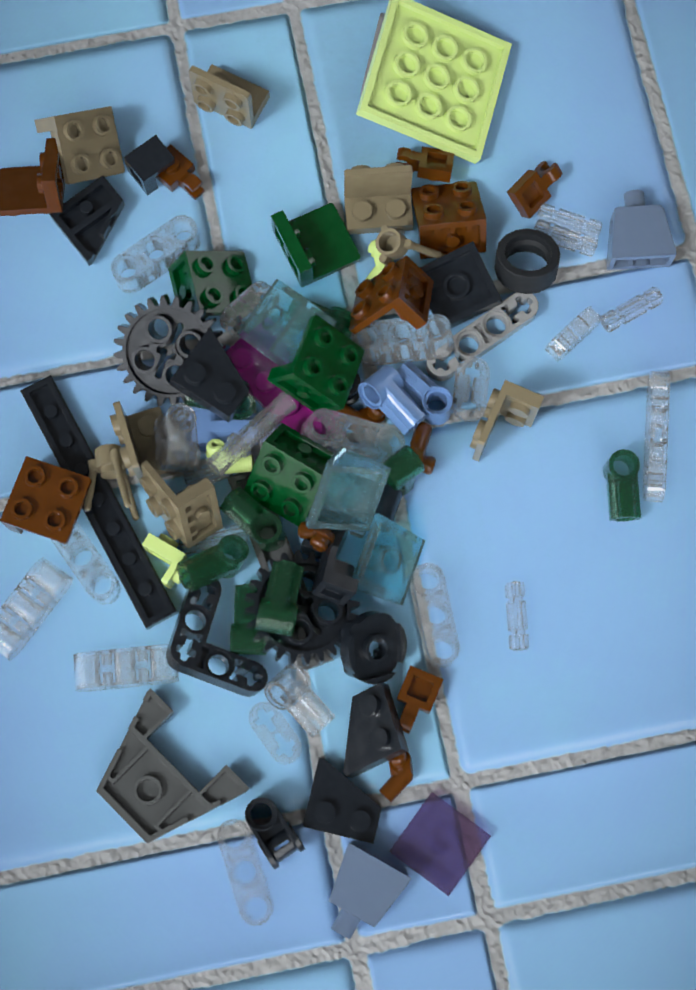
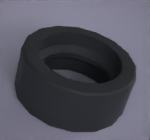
[494,228,561,294]

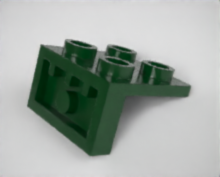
[271,203,360,288]
[168,250,259,330]
[267,315,364,415]
[243,423,342,527]

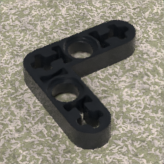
[166,573,268,697]

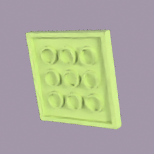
[356,0,512,164]

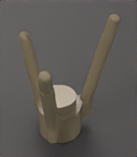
[376,225,446,266]
[84,444,139,521]

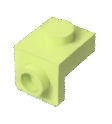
[142,533,190,589]

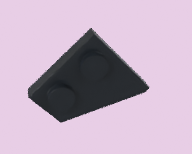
[49,176,124,266]
[170,329,249,422]
[343,682,409,778]
[303,757,382,844]

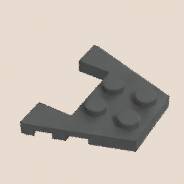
[96,688,250,843]

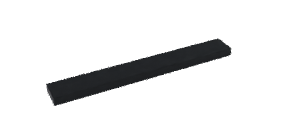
[20,375,178,630]

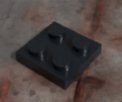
[420,241,503,333]

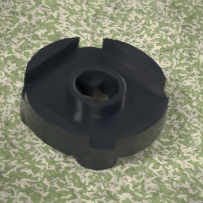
[340,611,407,684]

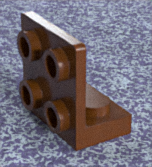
[0,138,65,216]
[411,181,486,259]
[349,255,434,335]
[0,456,92,544]

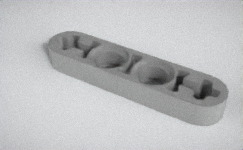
[426,292,538,381]

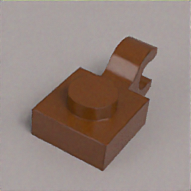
[155,144,205,200]
[396,146,454,183]
[507,161,563,219]
[396,665,444,734]

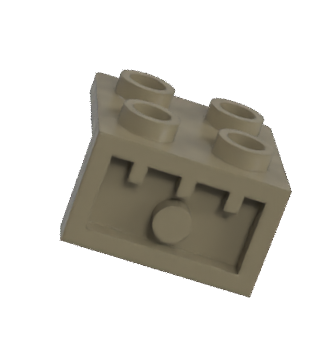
[188,64,270,129]
[34,106,125,184]
[344,163,413,235]
[470,380,544,462]
[110,401,181,485]
[140,460,223,549]

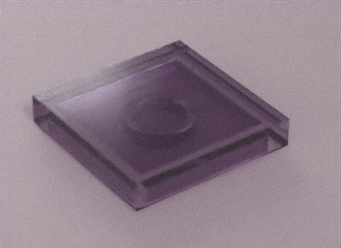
[389,792,491,896]

